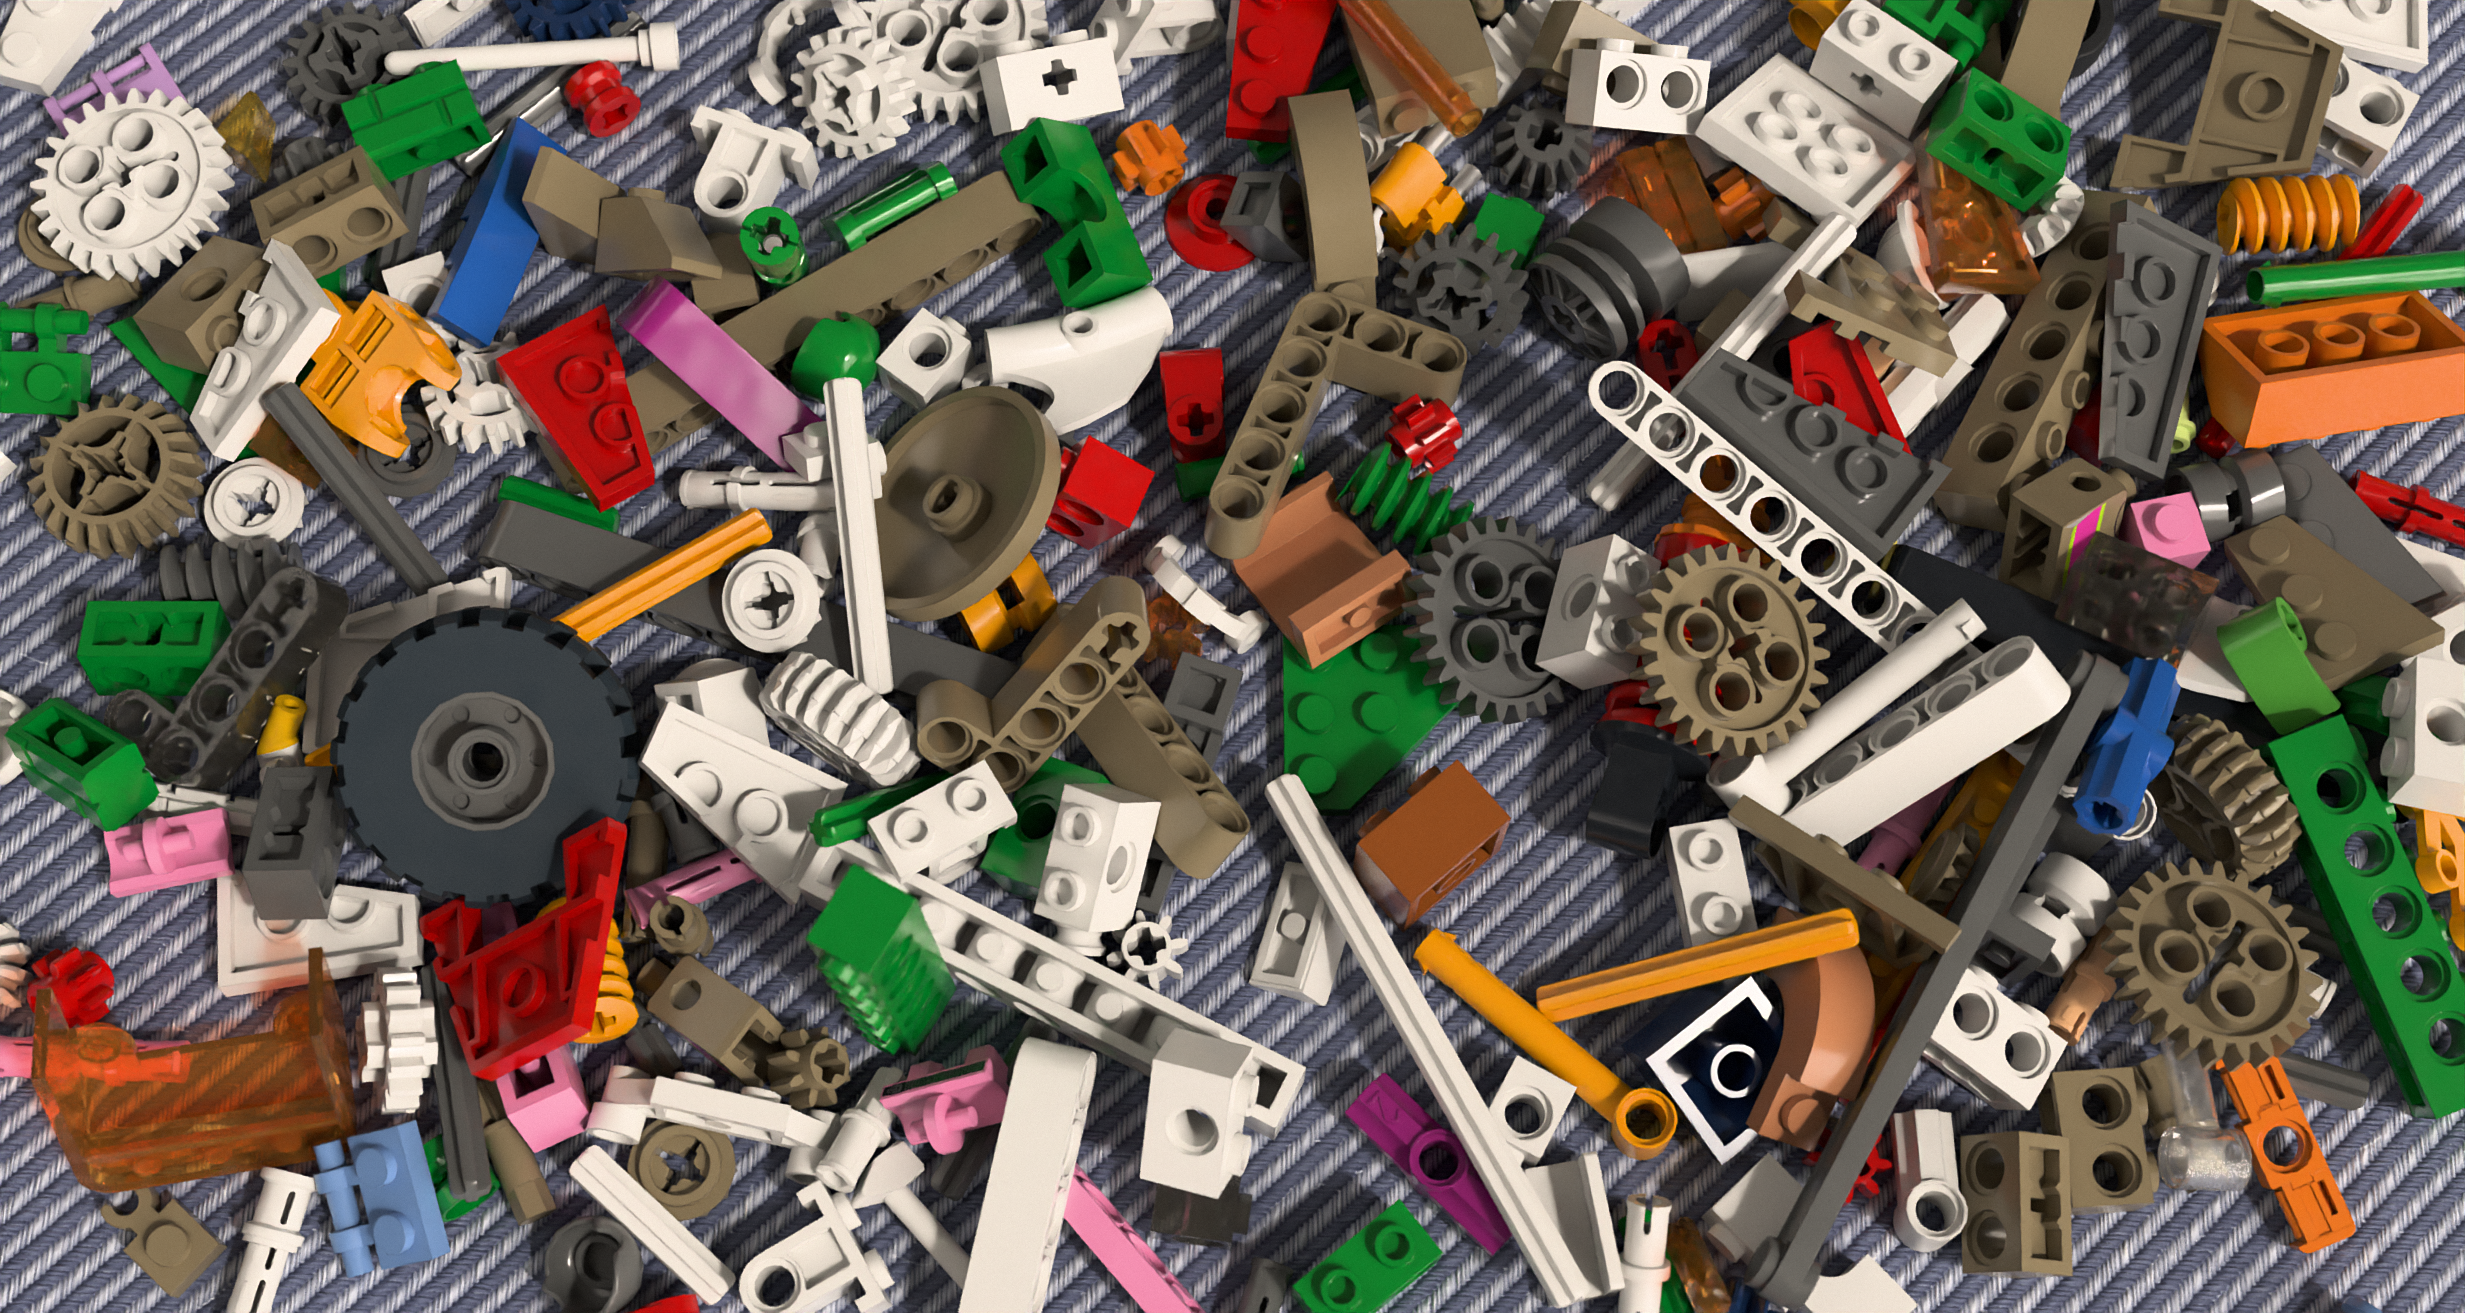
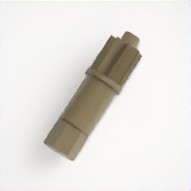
[476,1076,557,1226]

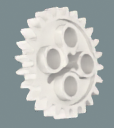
[858,0,1049,125]
[30,88,235,282]

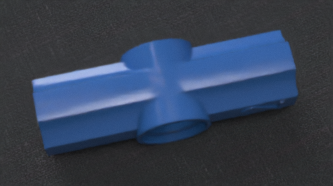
[2072,657,2181,837]

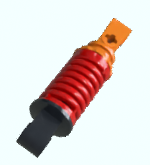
[1585,454,1772,860]

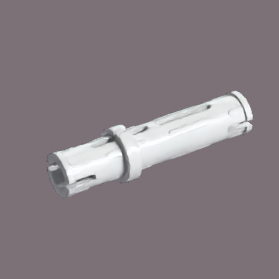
[679,466,836,515]

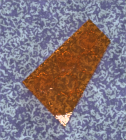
[1913,126,2042,294]

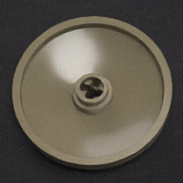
[874,385,1061,622]

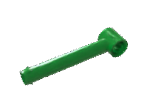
[2246,250,2465,309]

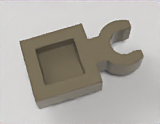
[100,1177,228,1298]

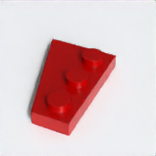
[496,303,655,513]
[1788,319,1913,456]

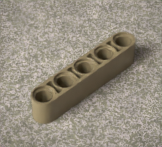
[1023,602,1251,880]

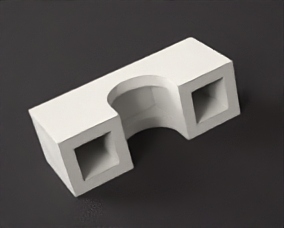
[1701,1153,1918,1313]

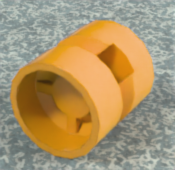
[956,551,1058,654]

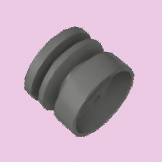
[1524,196,1691,364]

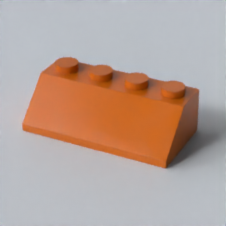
[2197,291,2465,448]

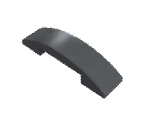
[1135,651,1243,916]

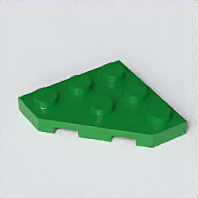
[1282,625,1471,816]

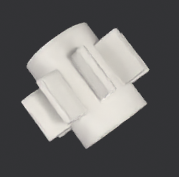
[1106,910,1188,993]

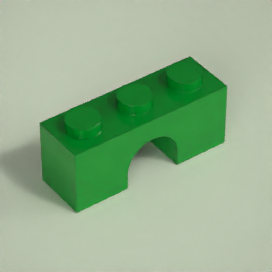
[999,117,1154,309]

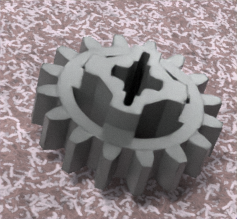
[283,1,417,128]
[1393,222,1530,356]

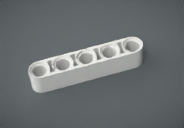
[1780,636,2071,847]
[958,1037,1097,1313]

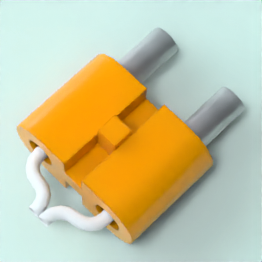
[1369,121,1482,263]

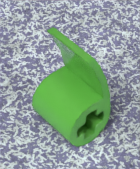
[2216,597,2341,735]

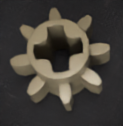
[766,1026,851,1110]

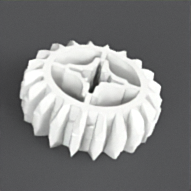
[758,652,923,791]

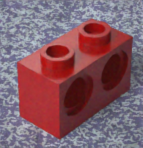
[1045,435,1155,550]

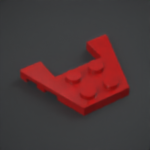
[419,817,627,1082]

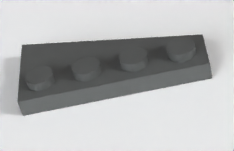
[2098,199,2223,482]
[1676,347,1952,564]

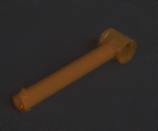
[1336,0,1483,138]

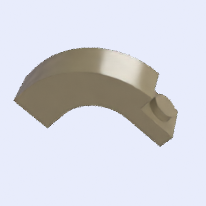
[1997,0,2095,117]
[1287,89,1379,309]

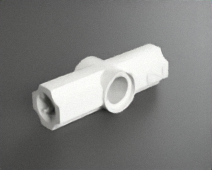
[1880,289,2012,438]

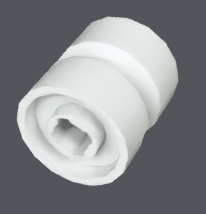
[2008,852,2118,977]

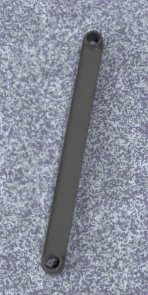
[1744,649,2130,1312]

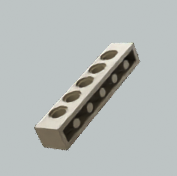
[1932,189,2159,533]

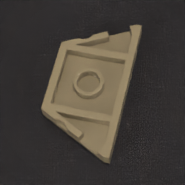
[1728,794,1962,970]

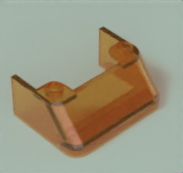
[31,947,357,1193]

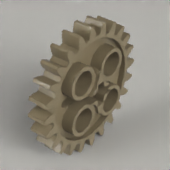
[1625,543,1830,760]
[2101,858,2323,1072]

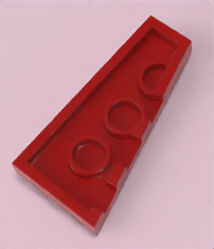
[1226,0,1338,143]

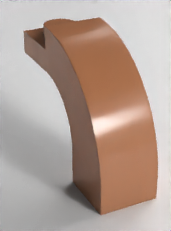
[1746,906,1875,1152]

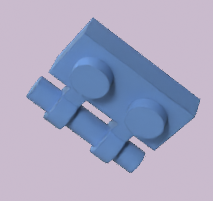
[313,1120,451,1278]

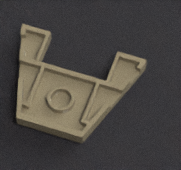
[2109,0,2344,193]
[1762,196,1958,378]

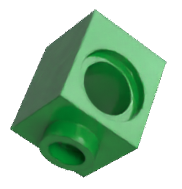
[1473,192,1545,270]

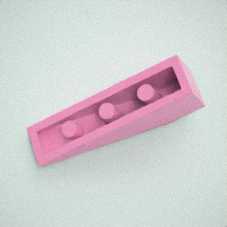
[481,901,592,1153]

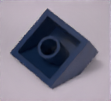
[1621,975,1784,1165]

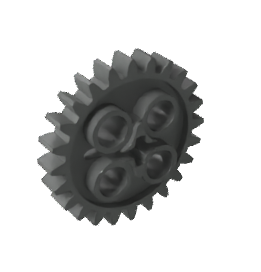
[1401,515,1572,725]

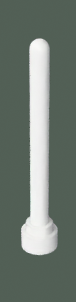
[384,22,680,75]

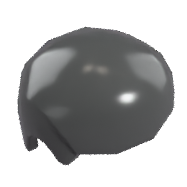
[542,1215,644,1313]

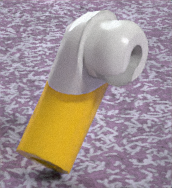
[257,694,307,785]

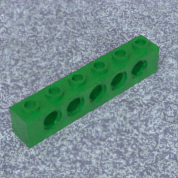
[2251,714,2465,1120]
[805,863,957,1057]

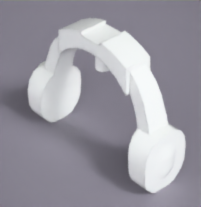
[748,0,873,105]
[1143,534,1269,654]

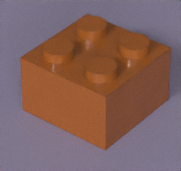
[1353,759,1511,933]

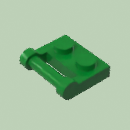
[820,161,958,253]

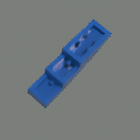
[427,116,567,349]

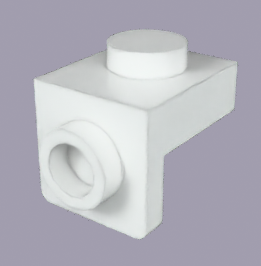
[782,421,887,499]

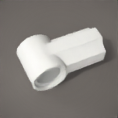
[1890,1109,1968,1253]

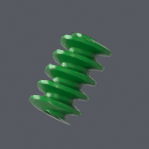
[1335,440,1475,559]

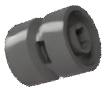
[2165,449,2286,544]

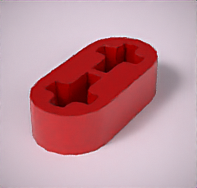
[1635,319,1699,438]

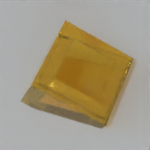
[216,90,276,183]

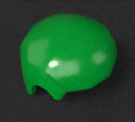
[790,312,881,405]

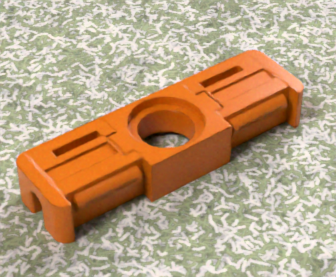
[2209,1056,2356,1254]

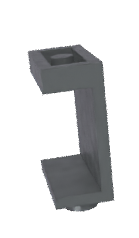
[1969,793,2114,990]

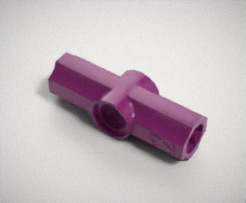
[1344,1072,1513,1257]

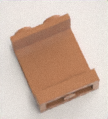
[1229,470,1418,669]

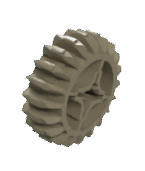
[26,393,207,561]
[2146,713,2302,882]

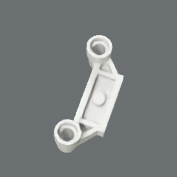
[586,1065,842,1189]

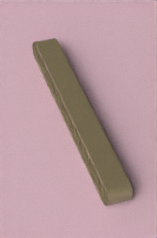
[536,170,1043,494]

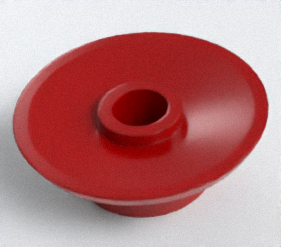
[1164,174,1257,272]

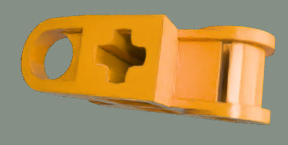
[299,288,462,458]

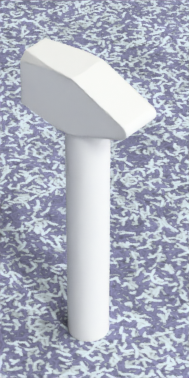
[850,1140,970,1290]

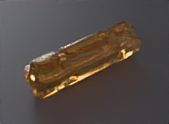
[1666,1216,1732,1313]

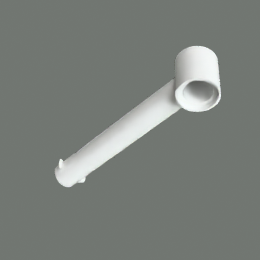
[1706,598,1987,816]

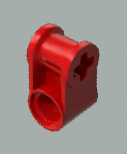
[1159,346,1226,464]

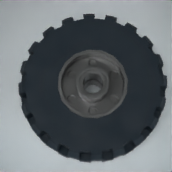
[330,605,642,909]

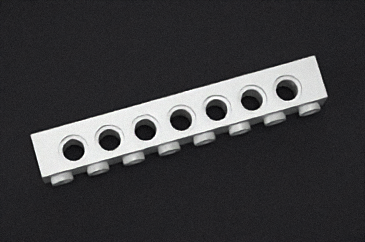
[798,840,1306,1140]

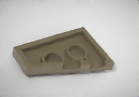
[2224,514,2445,692]

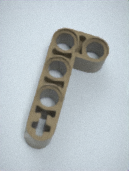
[916,576,1151,794]

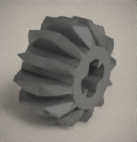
[1490,95,1593,203]

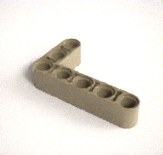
[1204,291,1467,560]

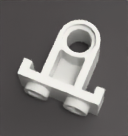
[1088,0,1225,76]
[690,104,820,234]
[867,759,1018,886]
[739,1179,895,1313]

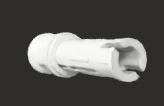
[226,1166,317,1313]

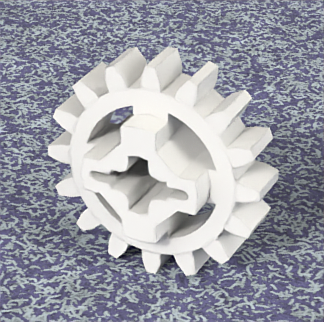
[791,24,917,160]
[420,332,539,454]
[356,966,438,1115]

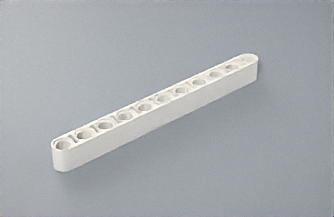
[1587,360,2157,841]

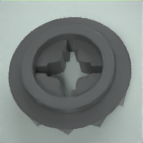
[357,404,461,502]

